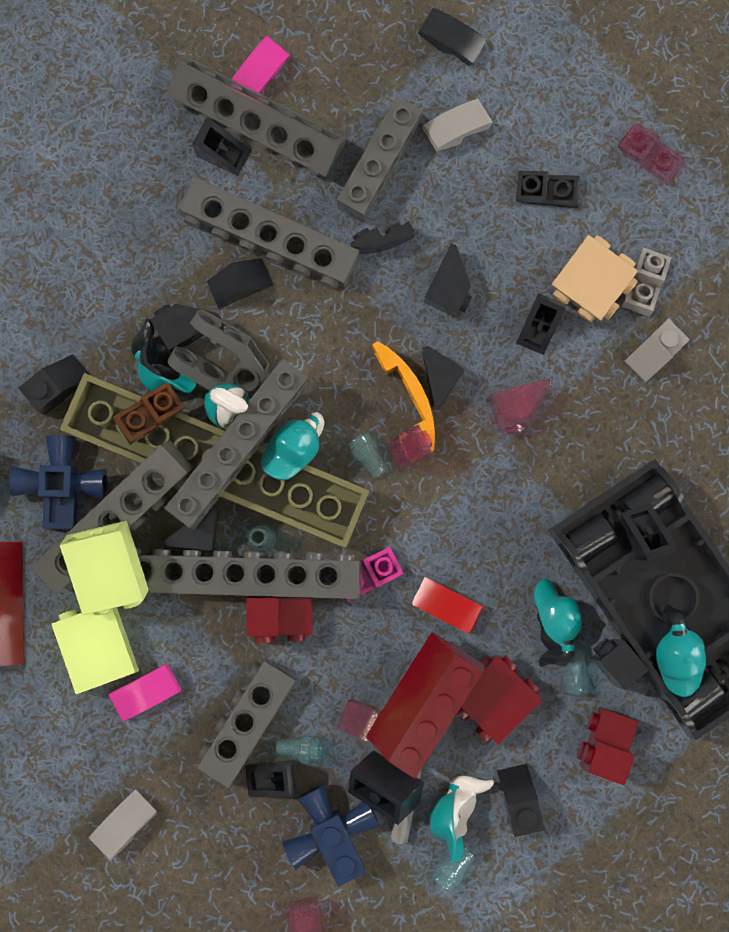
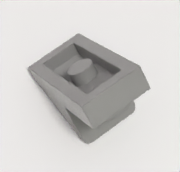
[625,318,690,383]

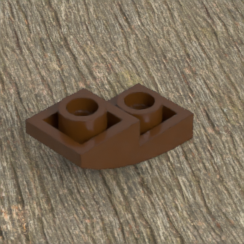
[113,382,184,445]

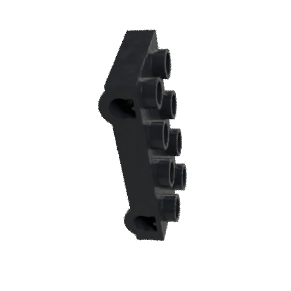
[548,459,729,740]

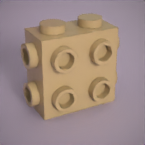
[550,235,638,323]

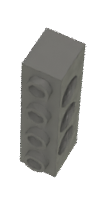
[337,97,422,223]
[197,660,297,788]

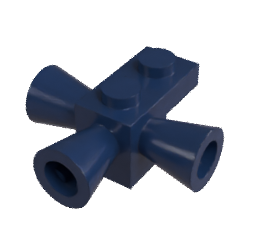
[9,435,108,529]
[282,784,380,887]

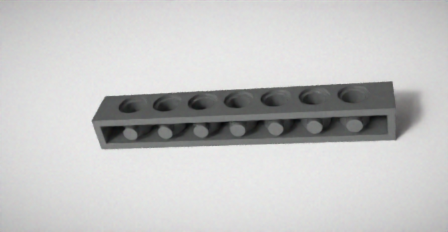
[136,549,362,599]

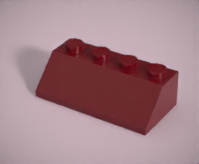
[0,542,25,666]
[366,631,485,778]

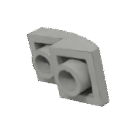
[422,99,493,152]
[622,247,672,317]
[89,789,157,861]

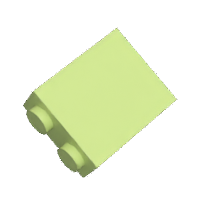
[60,521,149,616]
[52,607,139,694]

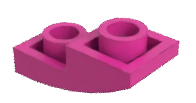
[232,36,291,94]
[333,547,404,602]
[108,663,181,721]

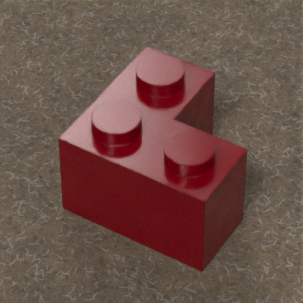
[247,597,313,643]
[577,707,639,786]

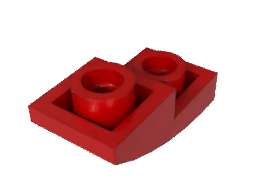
[412,577,484,634]

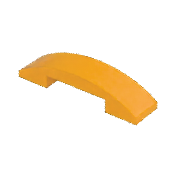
[372,342,435,455]

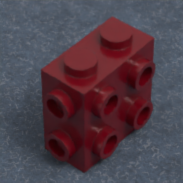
[458,654,543,745]

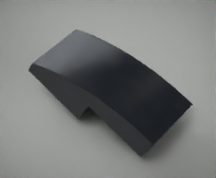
[418,8,487,66]
[516,171,580,208]
[351,221,415,254]

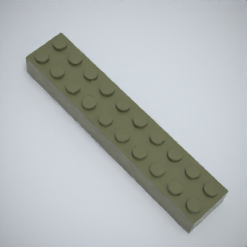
[59,373,370,549]

